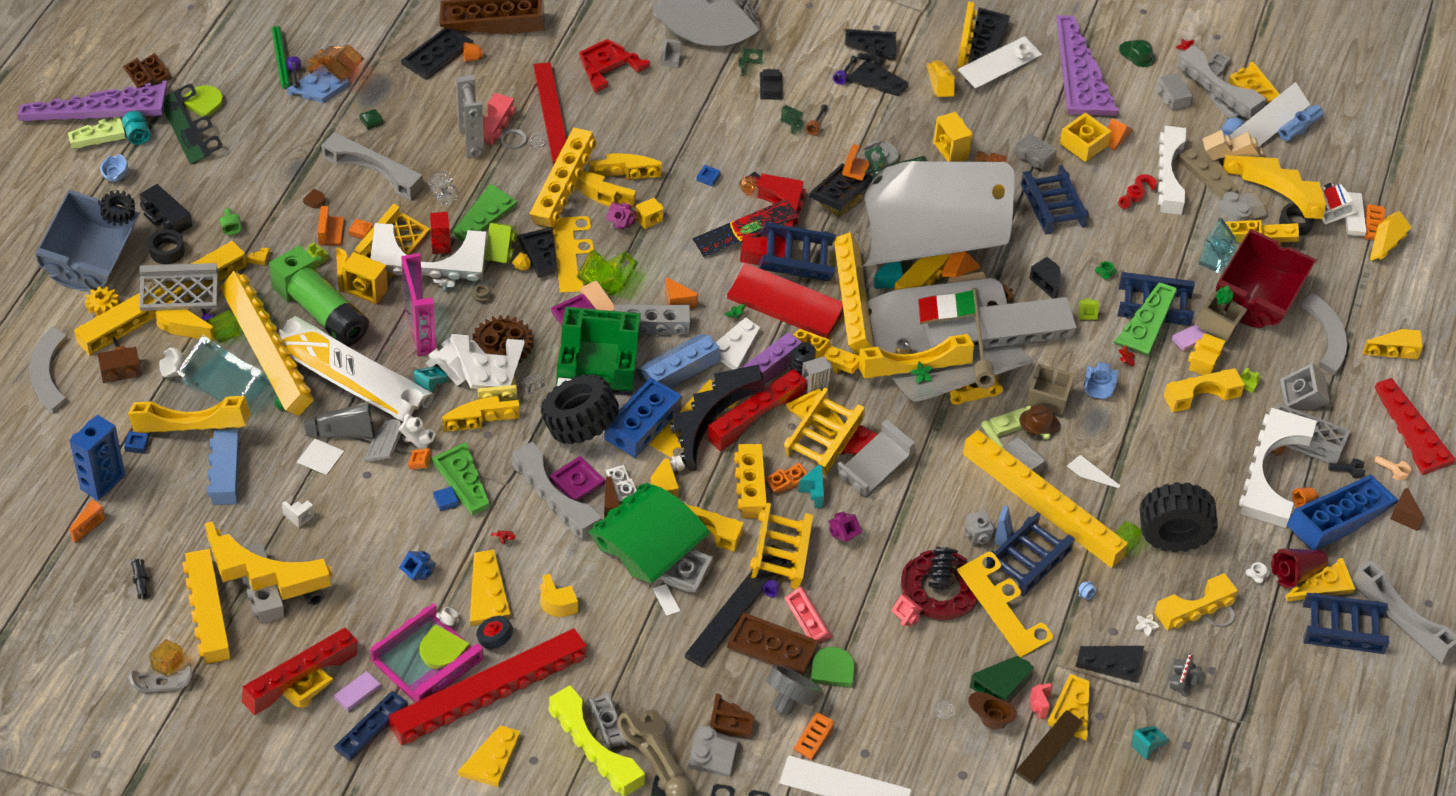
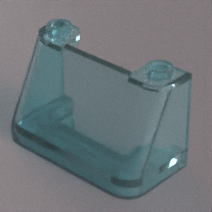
[177,335,271,405]

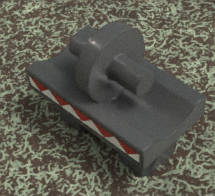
[1169,654,1206,696]

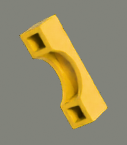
[1163,368,1245,413]
[685,504,744,552]
[1154,573,1238,631]

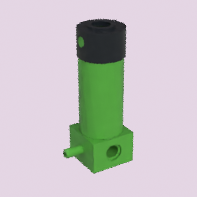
[269,245,369,347]

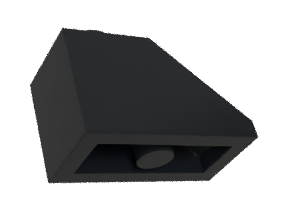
[1029,257,1060,299]

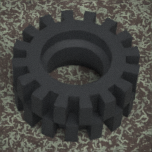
[100,190,135,226]

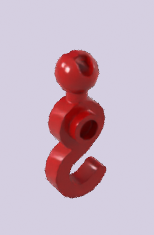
[1118,174,1156,209]

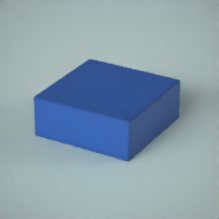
[697,165,721,187]
[124,431,149,454]
[433,486,458,511]

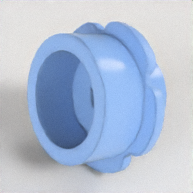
[1078,581,1097,600]

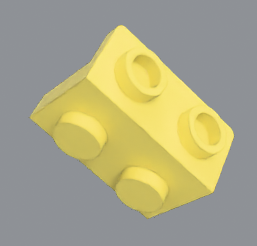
[477,376,517,401]

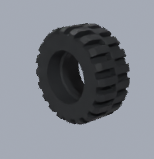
[541,374,619,444]
[1139,482,1218,552]

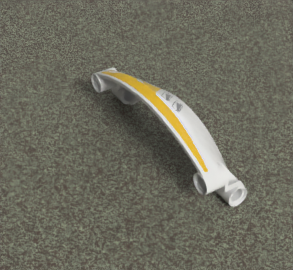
[278,316,434,422]

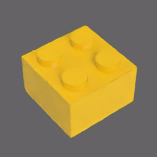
[933,112,973,162]
[1059,113,1112,162]
[342,252,388,305]

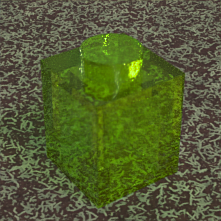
[208,310,240,344]
[1114,520,1142,556]

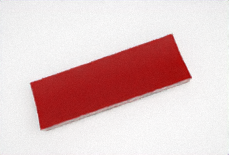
[727,262,843,339]

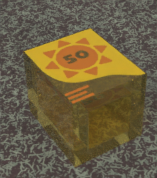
[149,639,184,677]

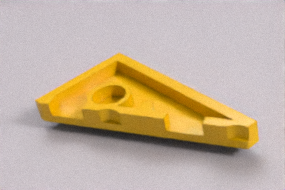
[1285,558,1355,601]

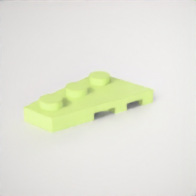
[68,117,125,149]

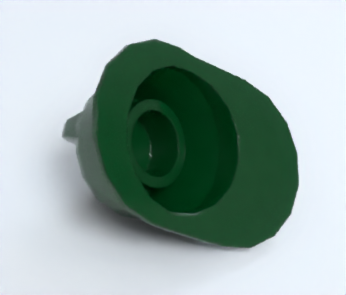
[1119,39,1156,67]

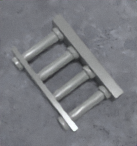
[456,75,484,158]

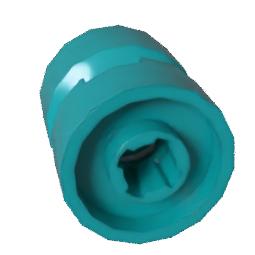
[122,111,151,145]

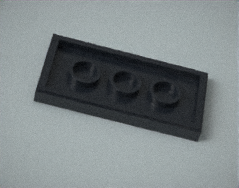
[401,28,474,80]
[809,163,873,211]

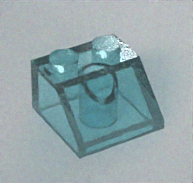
[1199,217,1236,273]

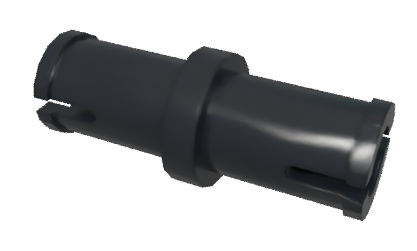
[131,558,151,600]

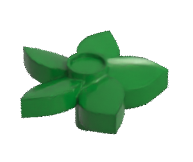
[724,304,746,319]
[910,361,932,384]

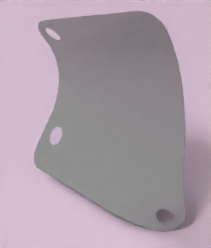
[859,161,1015,267]
[867,278,1037,401]

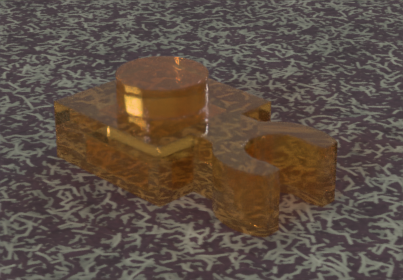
[975,151,1008,162]

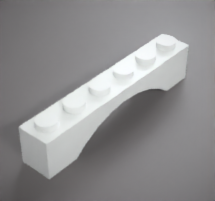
[1157,126,1186,215]

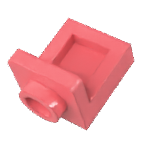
[891,594,923,626]
[1029,683,1053,719]

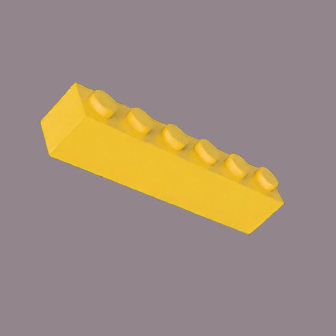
[182,549,230,664]

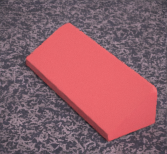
[784,586,833,643]

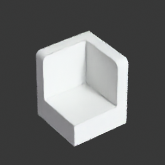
[282,500,314,528]

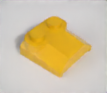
[283,669,333,708]

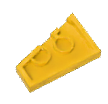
[786,388,844,440]
[1047,674,1089,741]
[458,725,520,787]

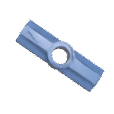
[1278,105,1324,141]

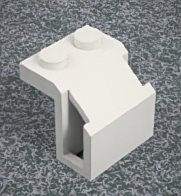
[425,337,485,386]

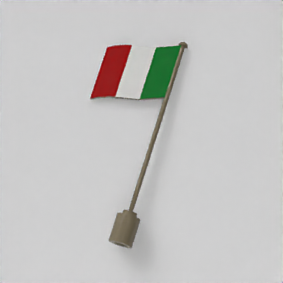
[918,288,995,389]

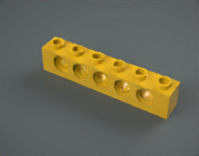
[529,127,597,228]

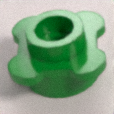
[1095,261,1117,279]
[1217,285,1233,305]

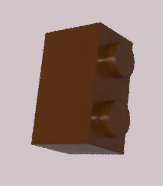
[97,347,142,383]

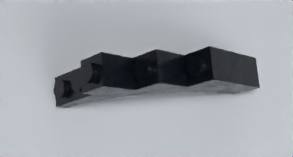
[670,364,765,471]

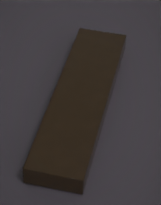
[1016,709,1083,786]

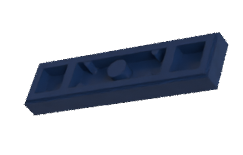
[334,691,408,762]

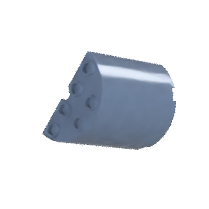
[35,189,140,291]

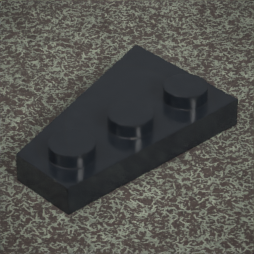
[845,29,896,60]
[847,61,909,96]
[518,227,556,278]
[1075,646,1144,683]

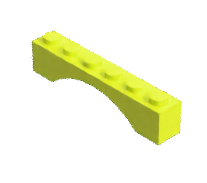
[548,685,645,796]

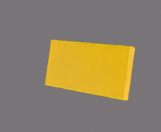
[956,2,977,72]

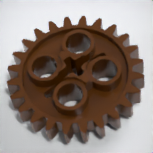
[472,315,534,363]

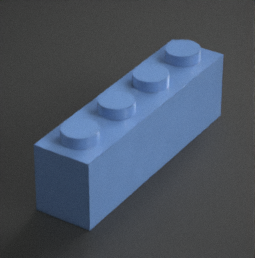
[207,429,240,505]

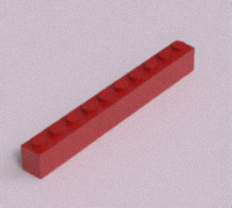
[389,628,587,746]

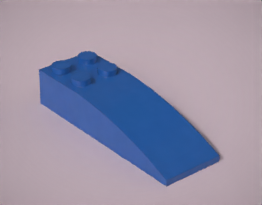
[1287,475,1398,550]

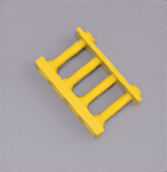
[784,388,865,476]
[750,503,813,589]

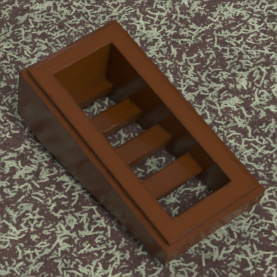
[604,476,620,518]

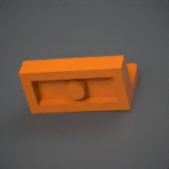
[842,144,870,181]
[317,206,344,246]

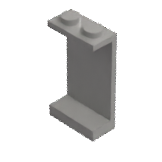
[838,419,915,497]

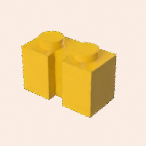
[1188,333,1225,375]

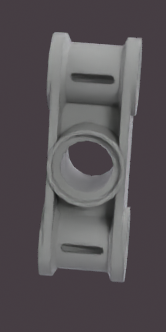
[588,692,628,750]

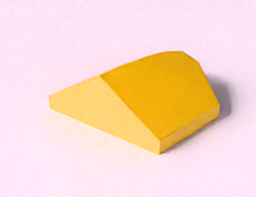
[336,248,349,292]

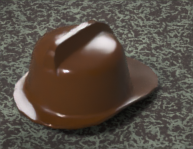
[1019,405,1061,434]
[968,692,1017,729]

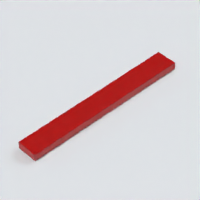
[533,62,567,166]

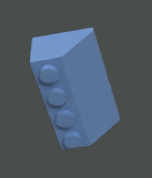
[636,334,720,388]

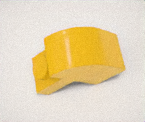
[540,574,578,617]

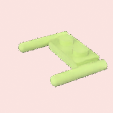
[981,406,1050,447]

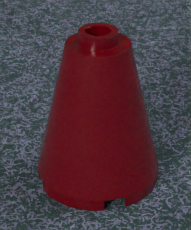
[1271,548,1328,588]

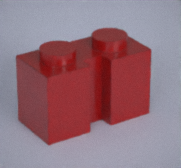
[430,212,451,254]

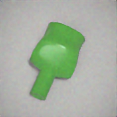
[219,208,242,235]

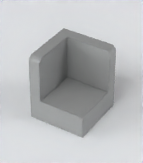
[661,39,681,68]

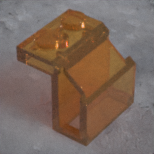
[306,44,365,82]

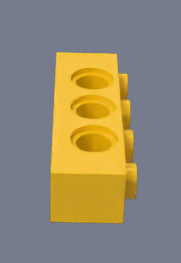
[734,444,766,519]

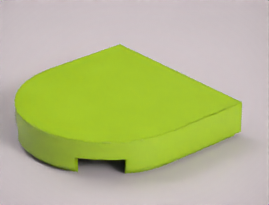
[182,85,223,117]
[419,624,470,669]

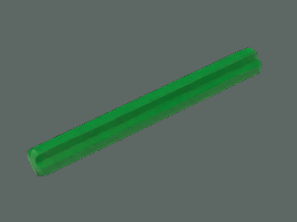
[271,26,290,89]

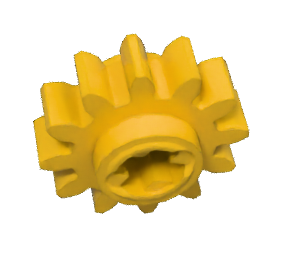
[85,286,120,316]

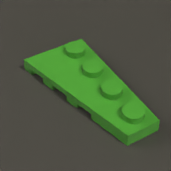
[453,184,517,242]
[1114,282,1177,356]
[432,442,489,516]

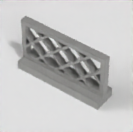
[139,263,219,311]
[1276,403,1351,463]

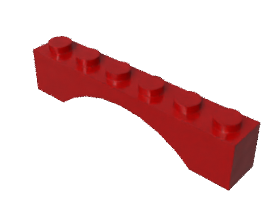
[707,369,807,452]
[242,627,358,716]

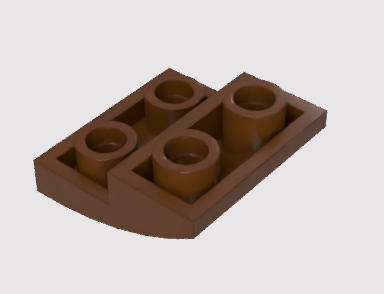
[123,53,172,88]

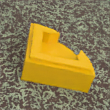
[247,248,270,266]

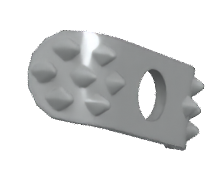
[129,666,193,692]

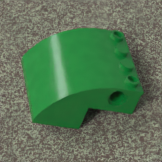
[556,307,641,392]
[589,483,710,583]

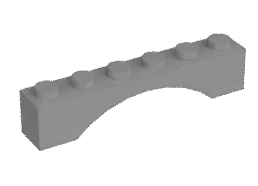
[1178,45,1266,120]
[321,132,423,200]
[512,442,602,541]
[1352,560,1456,664]

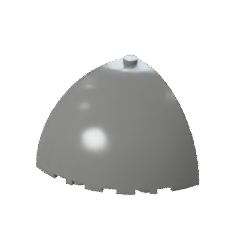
[652,0,760,46]

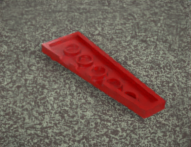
[1374,378,1456,475]

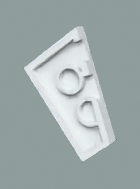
[716,318,760,370]

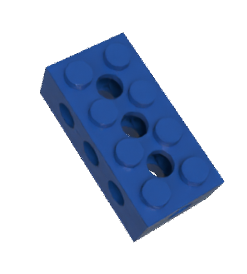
[604,378,682,458]
[69,414,126,501]

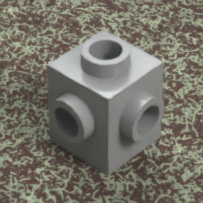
[964,511,995,545]

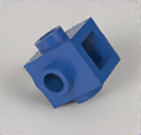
[399,550,436,581]

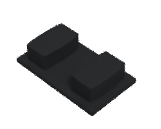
[760,69,783,100]

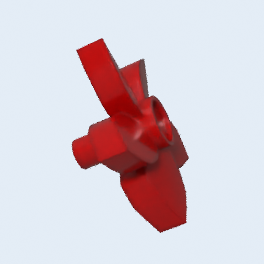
[1176,39,1194,51]
[1118,345,1135,366]
[491,530,515,543]

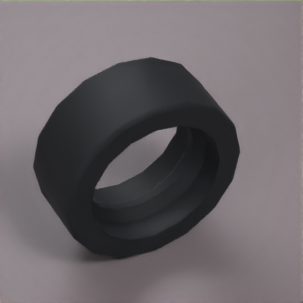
[1279,202,1315,236]
[148,229,185,264]

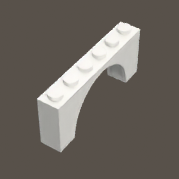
[370,223,487,281]
[1238,408,1317,528]

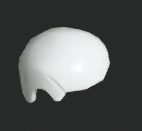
[159,347,185,378]

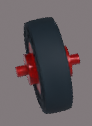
[476,616,514,649]

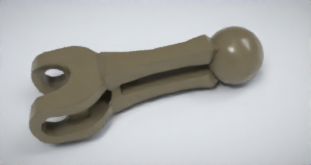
[617,710,693,796]

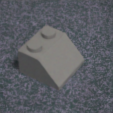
[1280,363,1330,411]

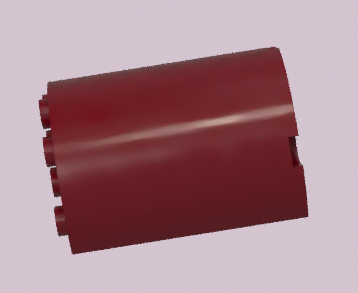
[1216,228,1317,328]

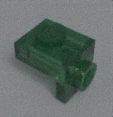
[781,105,804,135]

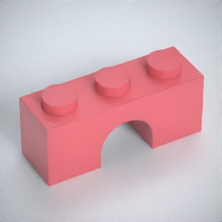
[483,93,516,145]

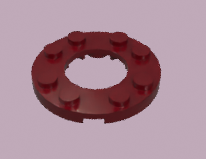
[900,550,979,620]

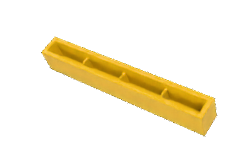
[834,232,874,356]

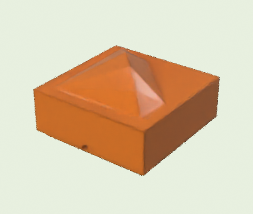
[348,218,373,239]
[408,448,433,470]

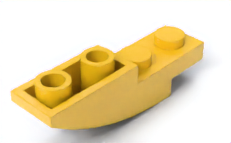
[589,153,662,180]
[575,170,636,208]
[1225,220,1299,247]
[793,329,859,374]
[442,396,520,432]

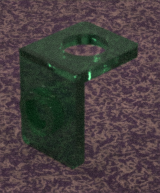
[738,48,763,76]
[864,145,888,174]

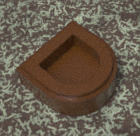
[303,188,325,208]

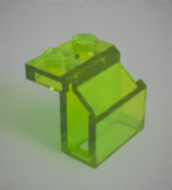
[577,249,638,296]

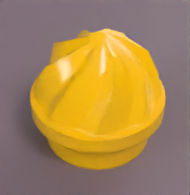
[512,252,531,271]

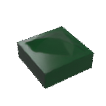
[359,109,383,130]

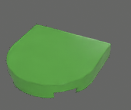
[811,647,854,688]

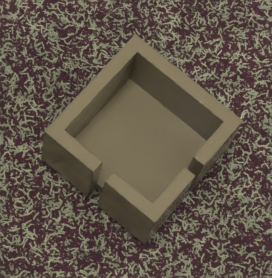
[1194,291,1247,342]
[1026,363,1075,416]

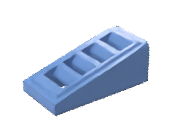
[994,506,1014,546]

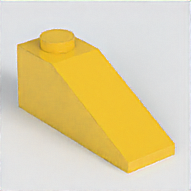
[155,300,215,341]

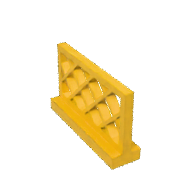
[354,203,430,278]

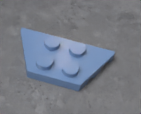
[287,56,349,103]

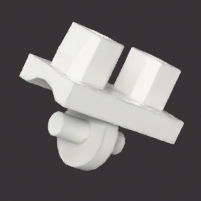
[399,414,436,449]

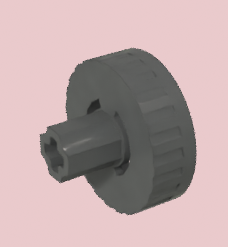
[766,664,822,715]

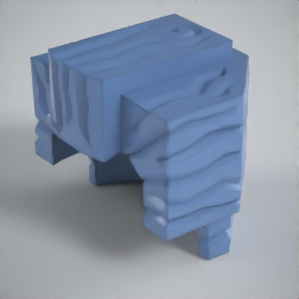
[1084,362,1118,400]

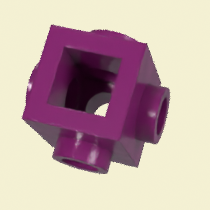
[606,202,637,230]
[828,511,862,542]

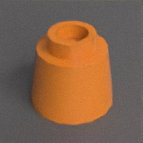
[463,43,483,62]
[1292,487,1318,508]

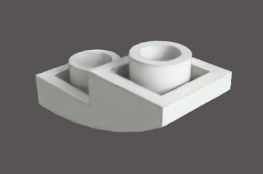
[605,465,637,502]

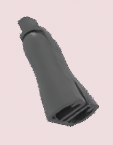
[304,401,374,438]

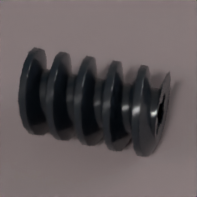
[789,342,816,375]
[928,547,958,590]

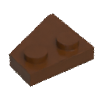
[710,693,754,738]

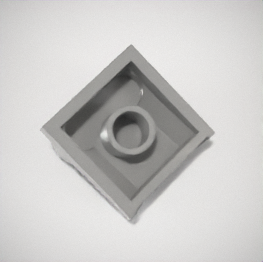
[1218,192,1267,221]
[659,549,713,592]
[688,726,739,777]

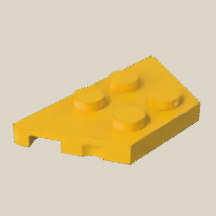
[1229,62,1280,103]

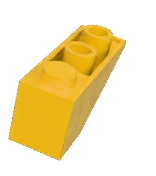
[927,60,954,97]
[1370,211,1412,261]
[1362,329,1423,359]

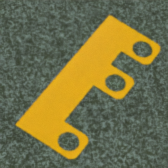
[553,216,598,293]
[649,379,741,459]
[957,552,1053,658]

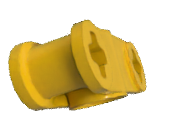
[949,375,1003,405]

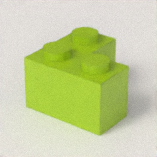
[485,222,519,263]

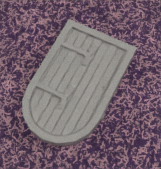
[364,419,402,462]

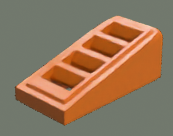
[1364,204,1385,240]
[69,500,105,543]
[794,712,834,760]

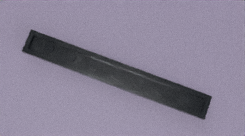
[685,544,786,667]

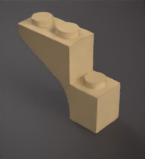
[1203,130,1266,161]

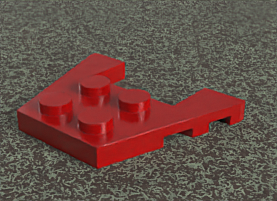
[579,39,650,93]

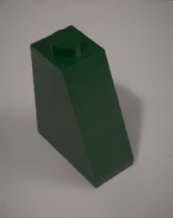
[969,656,1034,703]

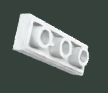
[1345,192,1366,236]

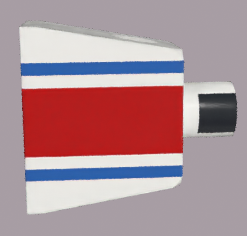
[1322,183,1357,225]

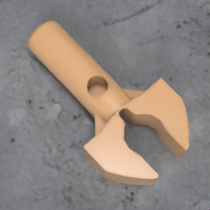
[1374,456,1411,480]

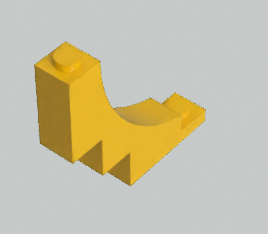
[1223,155,1326,219]
[205,521,333,600]

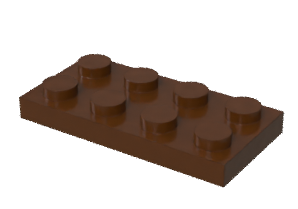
[727,612,819,676]

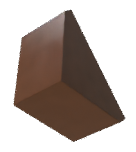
[1391,488,1425,531]

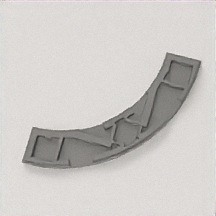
[1207,51,1241,118]
[1301,293,1347,375]
[29,327,67,413]

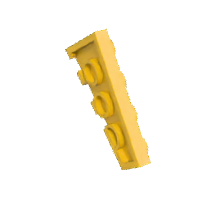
[470,549,510,626]

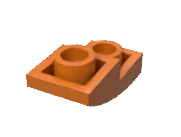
[765,462,807,494]

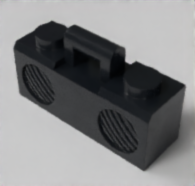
[139,184,193,233]

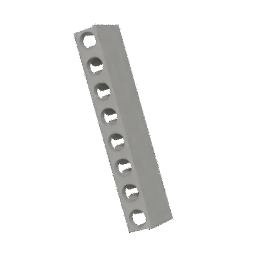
[922,297,1077,350]

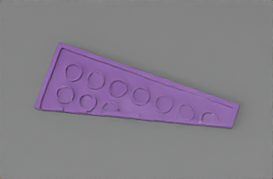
[1056,15,1119,116]
[17,81,168,121]

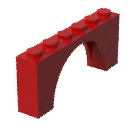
[740,173,806,266]

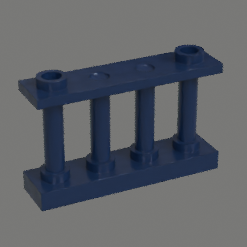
[1021,165,1089,234]
[759,222,836,281]
[1117,272,1195,326]
[986,512,1075,597]
[1303,592,1389,654]

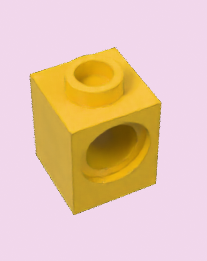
[635,198,664,229]

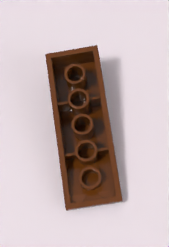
[439,0,545,34]

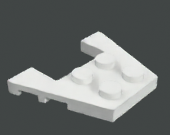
[450,334,524,389]

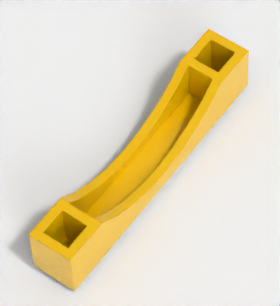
[858,334,974,378]
[128,396,251,433]

